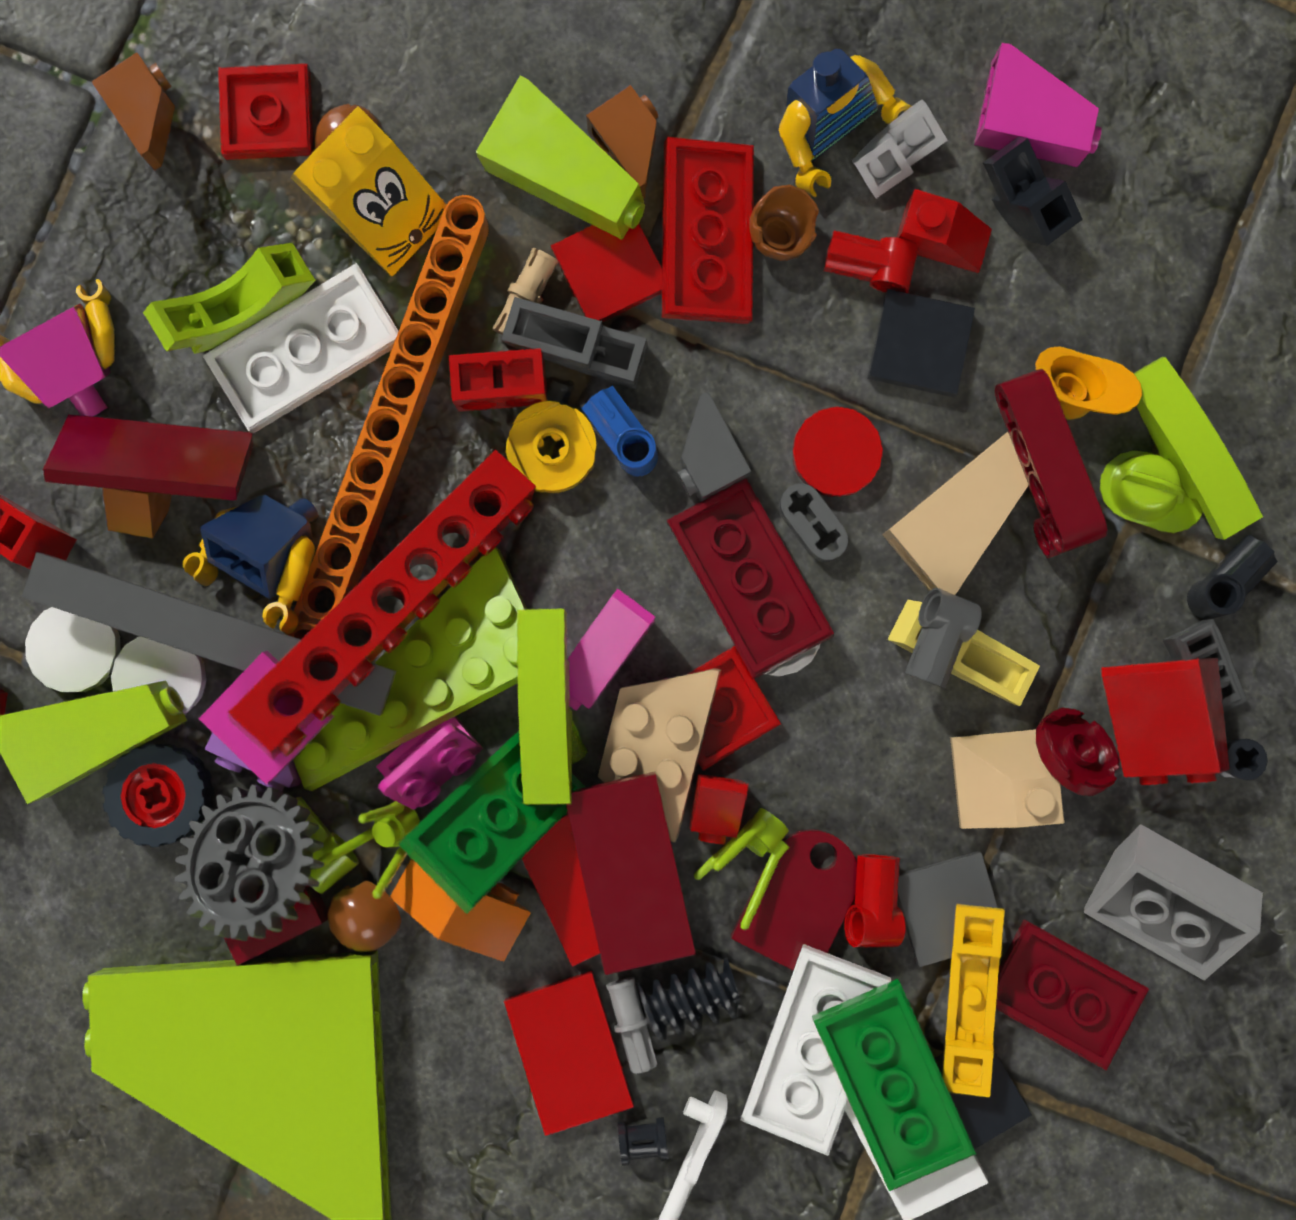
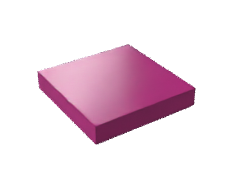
[199,650,334,785]

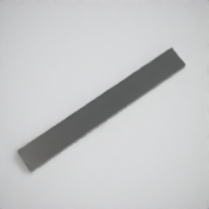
[21,552,397,716]

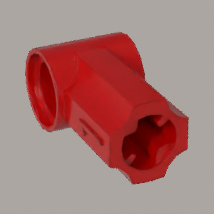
[824,230,919,293]
[844,854,906,947]

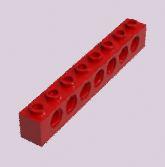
[227,449,536,760]

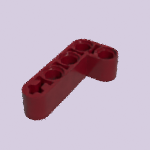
[995,369,1107,558]

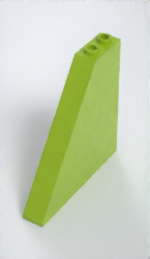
[83,951,392,1220]

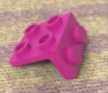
[376,716,483,810]

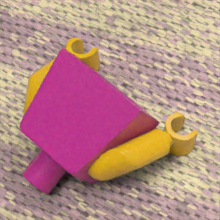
[0,279,115,417]

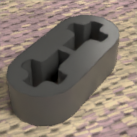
[779,483,848,562]

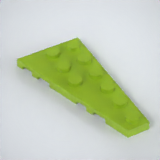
[293,547,527,791]

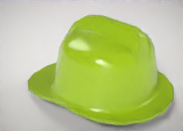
[1100,451,1203,533]

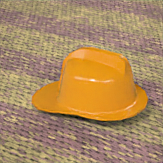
[1035,347,1142,420]

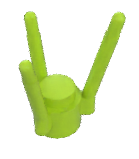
[318,801,420,899]
[694,808,789,930]

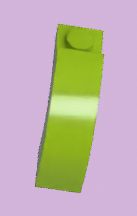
[143,242,316,354]

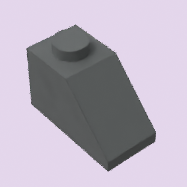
[677,391,751,502]

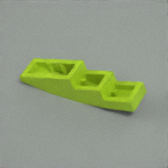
[1134,357,1263,540]
[517,609,572,805]

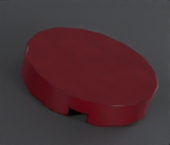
[1035,707,1119,796]

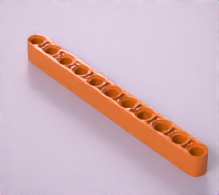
[288,195,489,639]

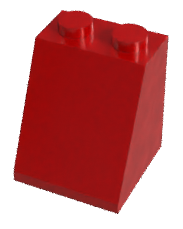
[1101,658,1230,785]

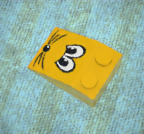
[291,106,447,277]

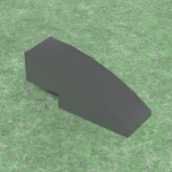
[501,297,648,389]

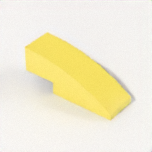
[888,600,1040,706]

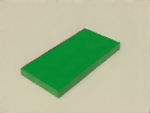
[398,731,585,914]
[812,979,976,1192]

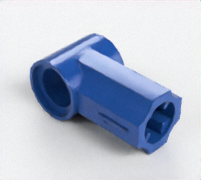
[581,386,658,476]

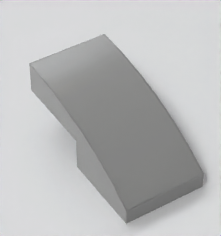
[852,99,948,198]

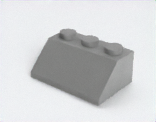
[1084,824,1263,980]

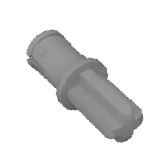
[606,977,657,1074]

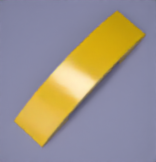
[943,904,1004,1097]

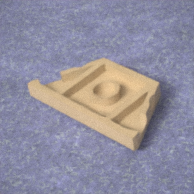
[598,668,721,842]

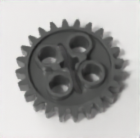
[175,785,324,941]

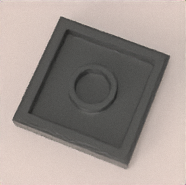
[898,851,1008,967]

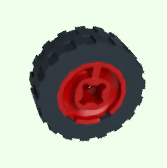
[102,744,214,847]

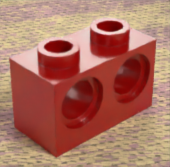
[449,348,548,412]

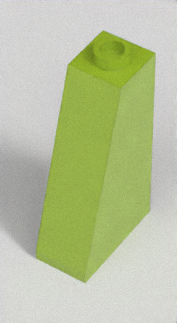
[475,75,645,240]
[0,680,187,804]

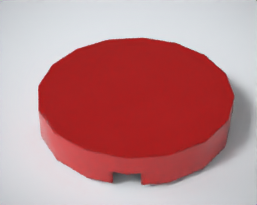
[792,406,883,497]

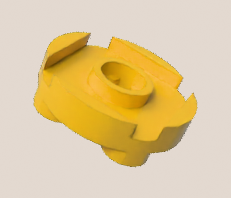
[506,401,597,493]

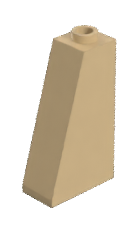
[882,432,1029,595]

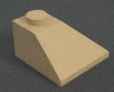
[950,729,1064,829]

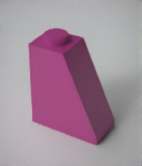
[974,43,1102,167]
[568,589,656,711]

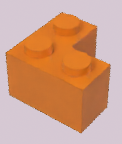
[390,858,531,962]

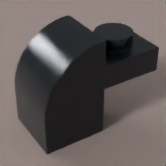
[983,137,1083,246]

